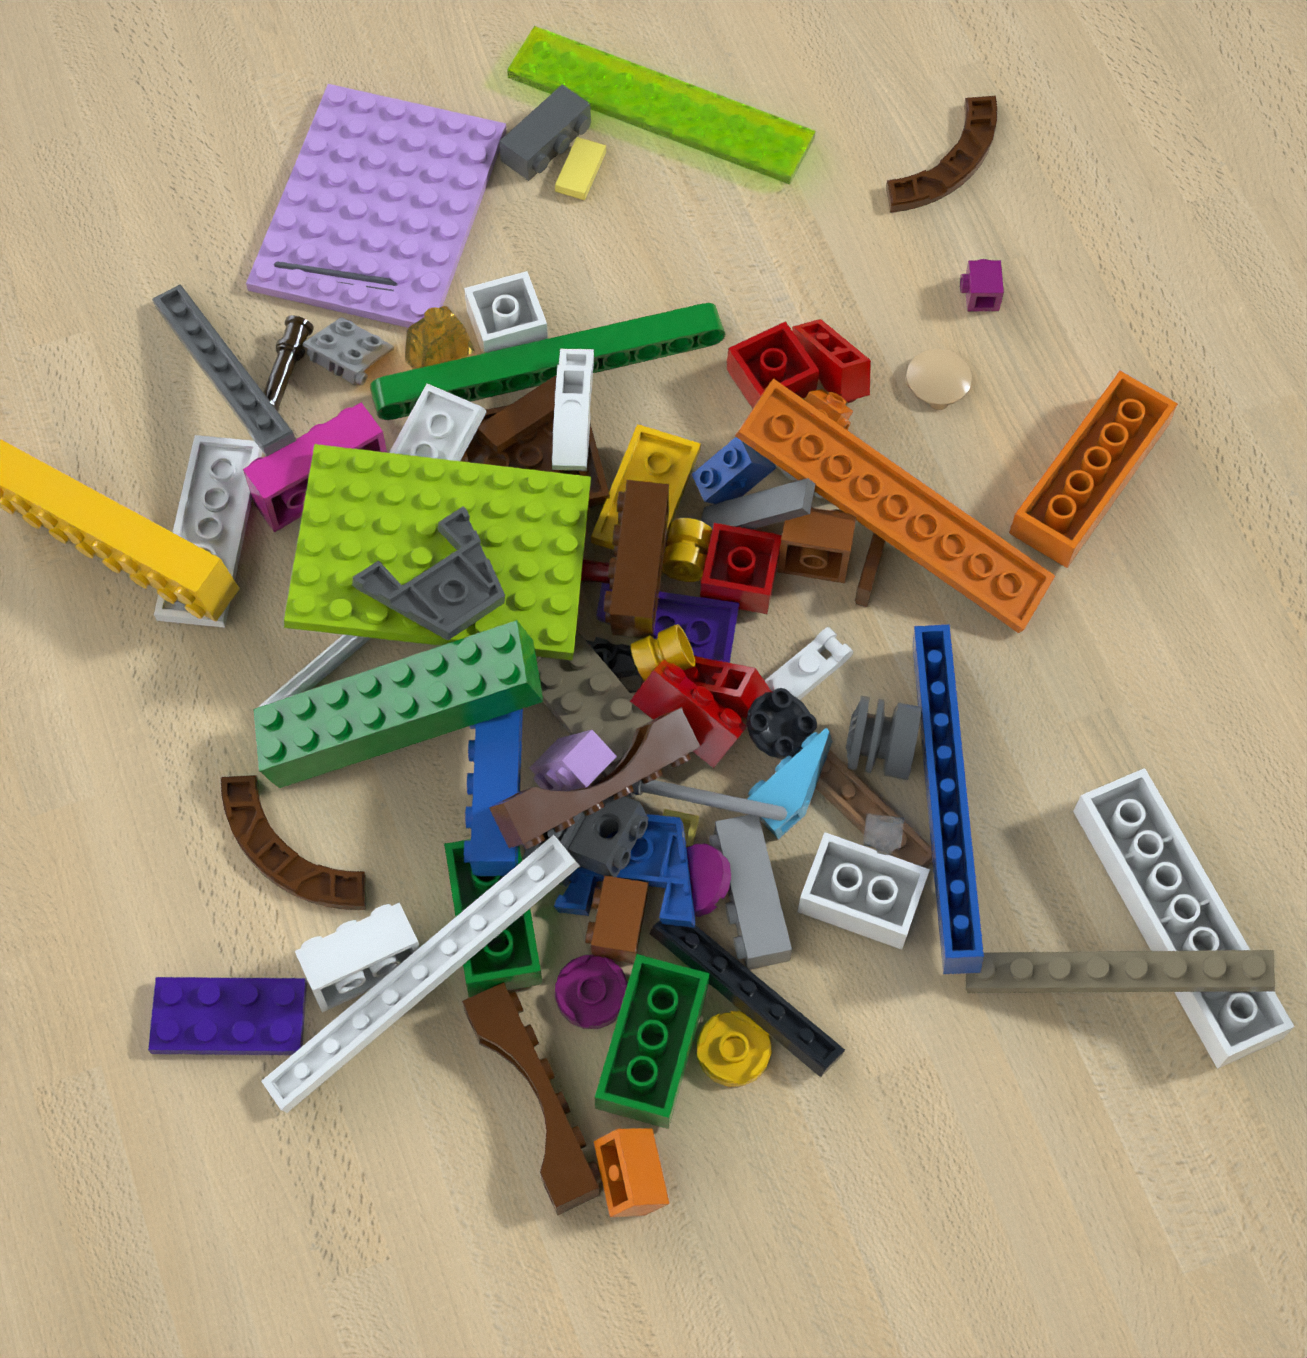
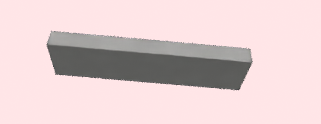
[701,478,815,530]

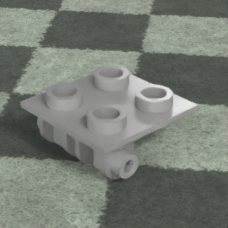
[303,317,394,385]

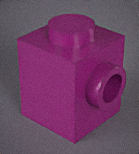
[960,259,1004,312]

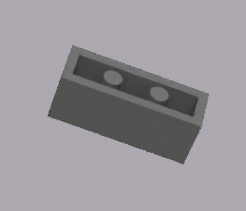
[499,84,591,181]

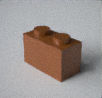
[585,875,648,964]

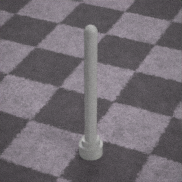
[626,780,787,821]

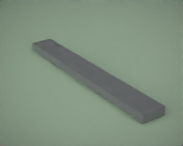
[152,284,297,457]

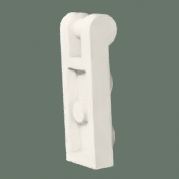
[764,627,853,700]

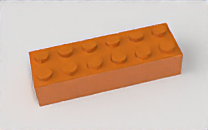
[1009,371,1178,568]

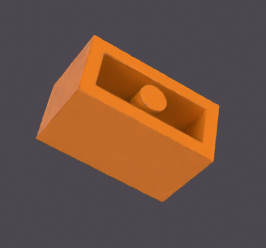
[593,1128,670,1217]

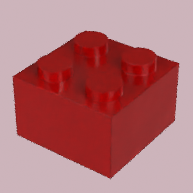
[727,321,819,409]
[700,523,782,614]

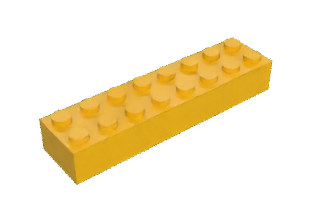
[0,440,240,622]

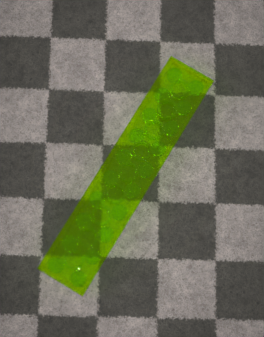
[507,26,816,185]

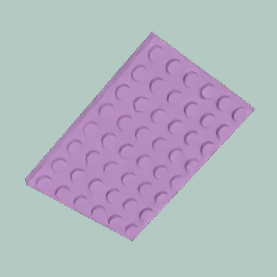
[246,84,507,334]

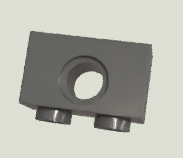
[568,796,648,877]

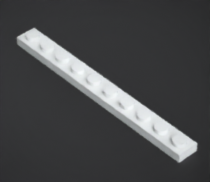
[261,835,579,1113]

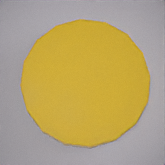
[696,1011,771,1087]

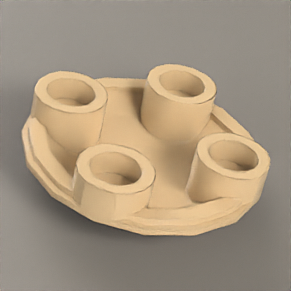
[905,349,972,410]

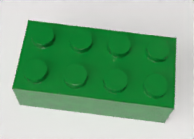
[444,839,543,997]
[594,954,709,1129]

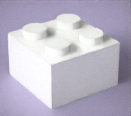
[464,271,548,354]

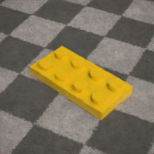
[591,424,701,550]

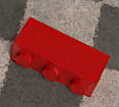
[630,659,747,768]

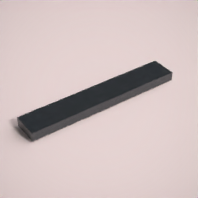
[649,920,845,1078]

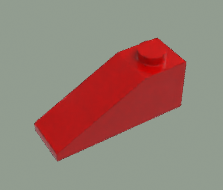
[792,319,871,403]
[684,656,772,719]

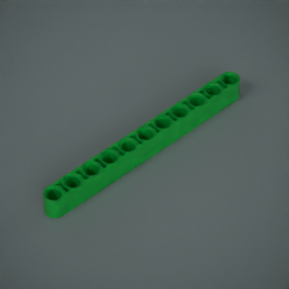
[370,303,726,420]

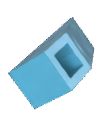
[747,728,833,840]

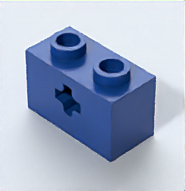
[692,437,776,504]

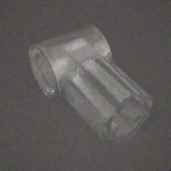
[863,813,904,855]

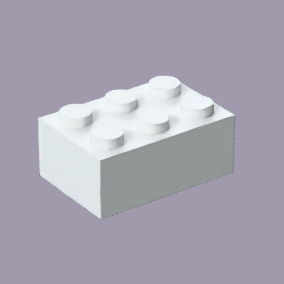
[797,832,930,950]
[295,903,420,1013]

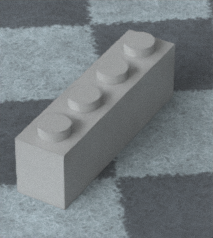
[709,815,792,969]

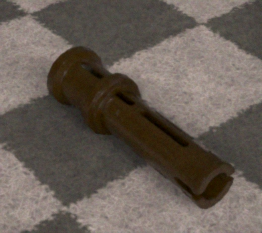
[263,315,314,411]

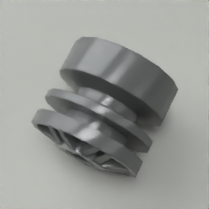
[846,696,922,780]

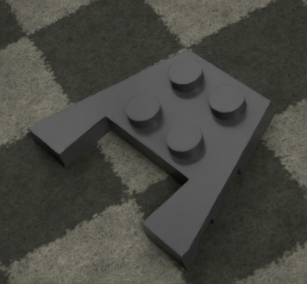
[353,506,505,640]

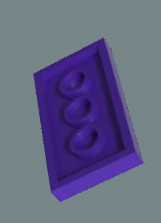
[148,977,307,1055]

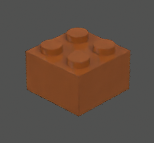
[777,506,856,583]

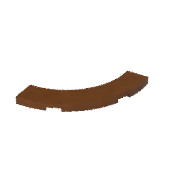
[886,96,997,213]
[221,775,366,910]

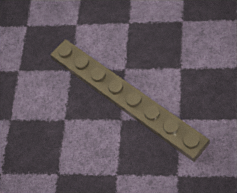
[966,950,1275,993]

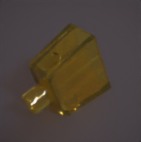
[405,306,475,370]

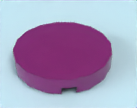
[686,844,731,917]
[555,955,628,1029]

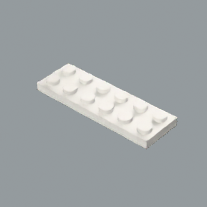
[154,435,262,628]

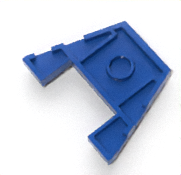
[554,814,695,927]

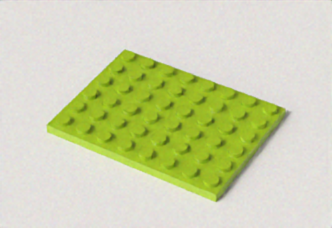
[284,444,591,661]

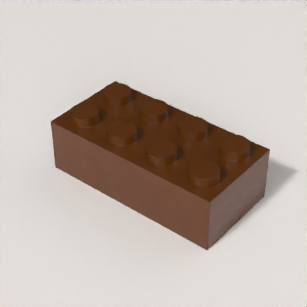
[604,480,670,638]

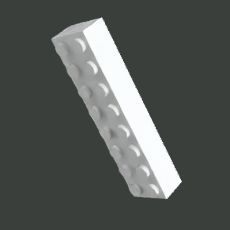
[1073,768,1295,1069]

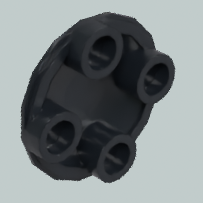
[746,688,817,759]

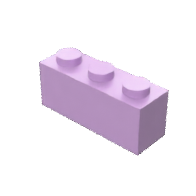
[529,730,617,791]

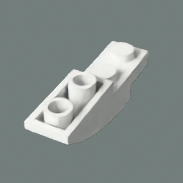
[552,349,594,471]

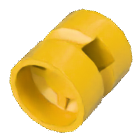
[662,518,712,582]
[631,624,695,681]

